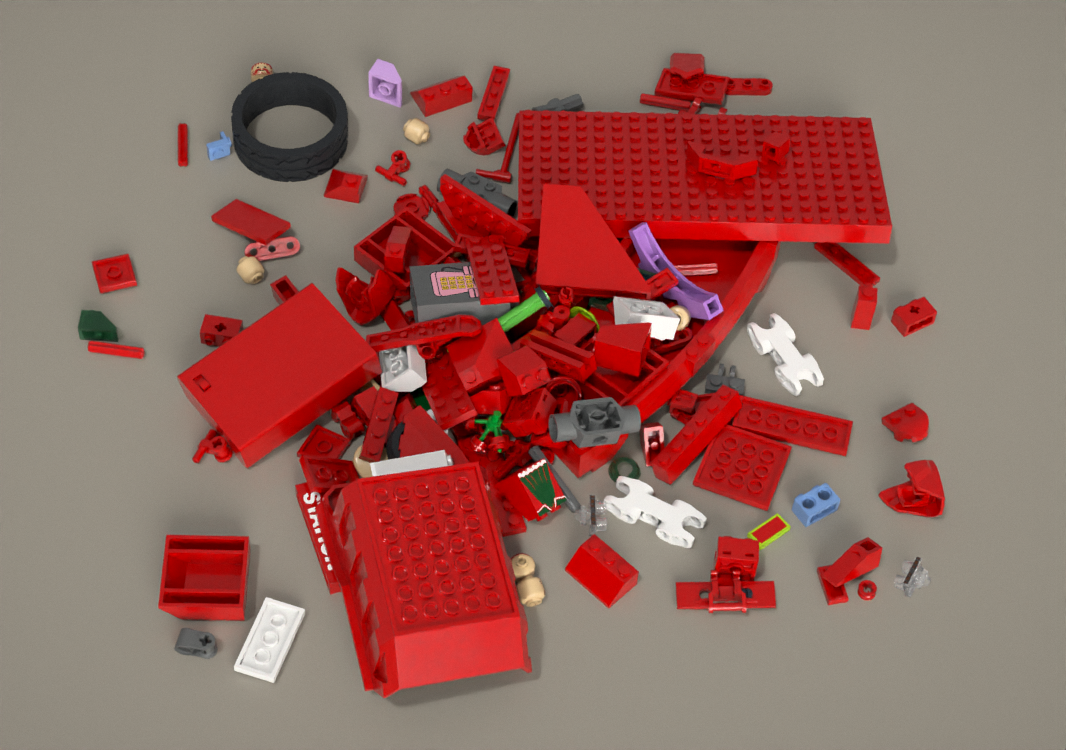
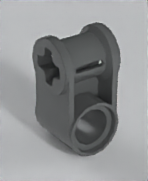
[174,628,218,659]

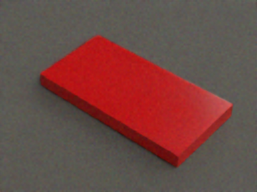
[654,68,730,105]
[211,199,291,245]

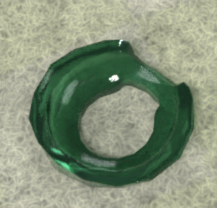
[608,457,641,482]

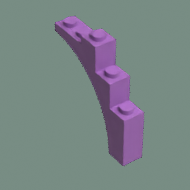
[629,222,724,320]

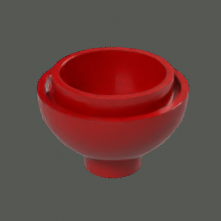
[544,375,582,404]

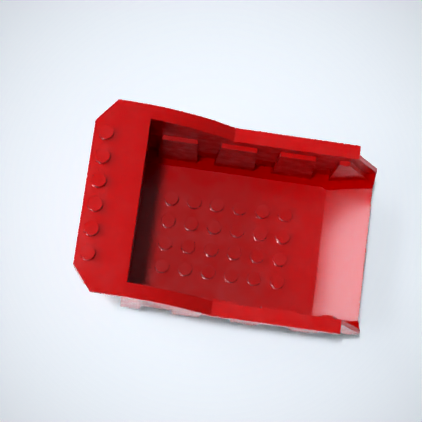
[315,462,532,698]

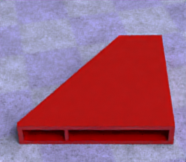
[535,183,651,301]

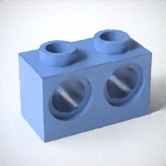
[792,483,841,527]

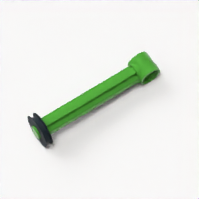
[447,285,554,353]

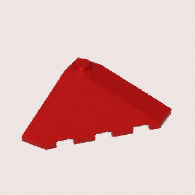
[398,405,470,465]

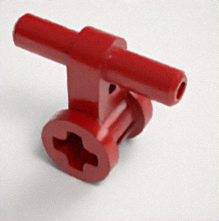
[375,150,411,186]
[192,429,233,463]

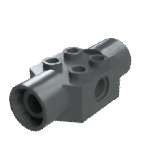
[437,168,518,217]
[548,397,641,448]

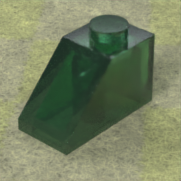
[78,310,119,342]

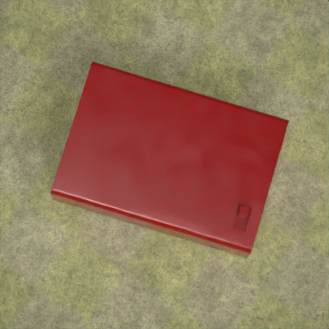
[177,283,382,468]

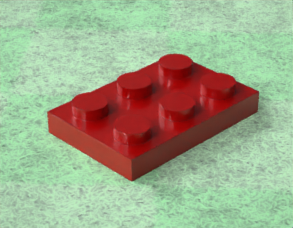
[299,455,359,493]

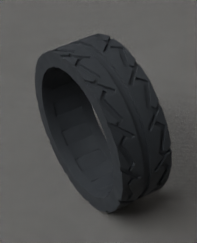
[231,72,348,182]

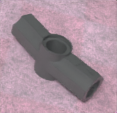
[532,94,583,112]

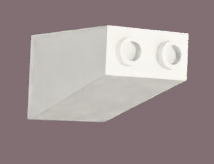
[370,450,453,476]

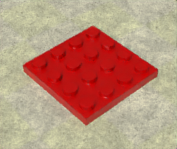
[693,424,792,511]

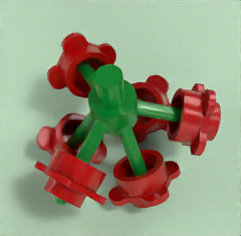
[463,410,514,453]

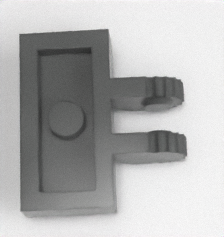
[705,363,745,396]

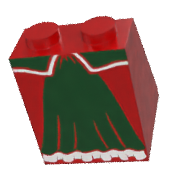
[495,458,567,522]

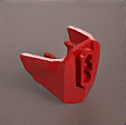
[335,267,396,325]
[878,460,945,517]

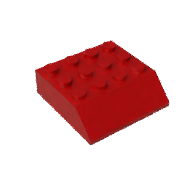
[354,207,456,291]
[559,322,669,406]
[158,535,251,621]

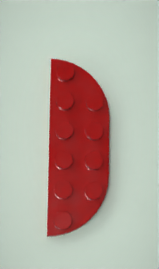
[440,174,532,246]

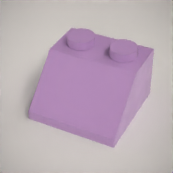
[368,59,402,108]

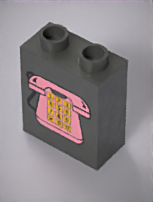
[409,262,519,332]

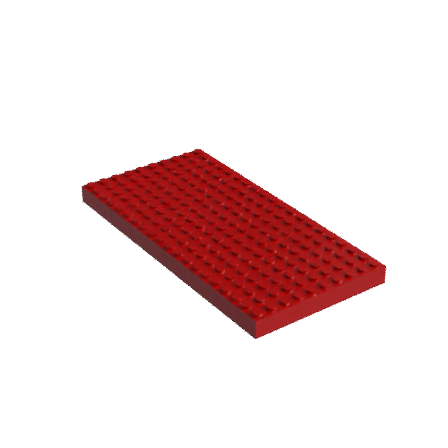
[518,110,892,244]

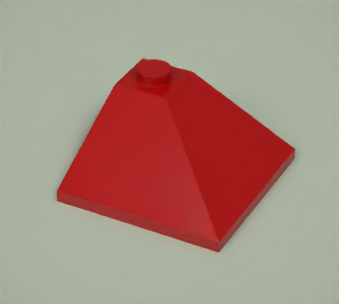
[446,318,514,396]

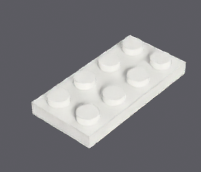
[234,597,305,683]

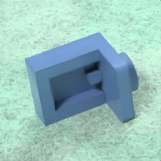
[206,131,232,161]

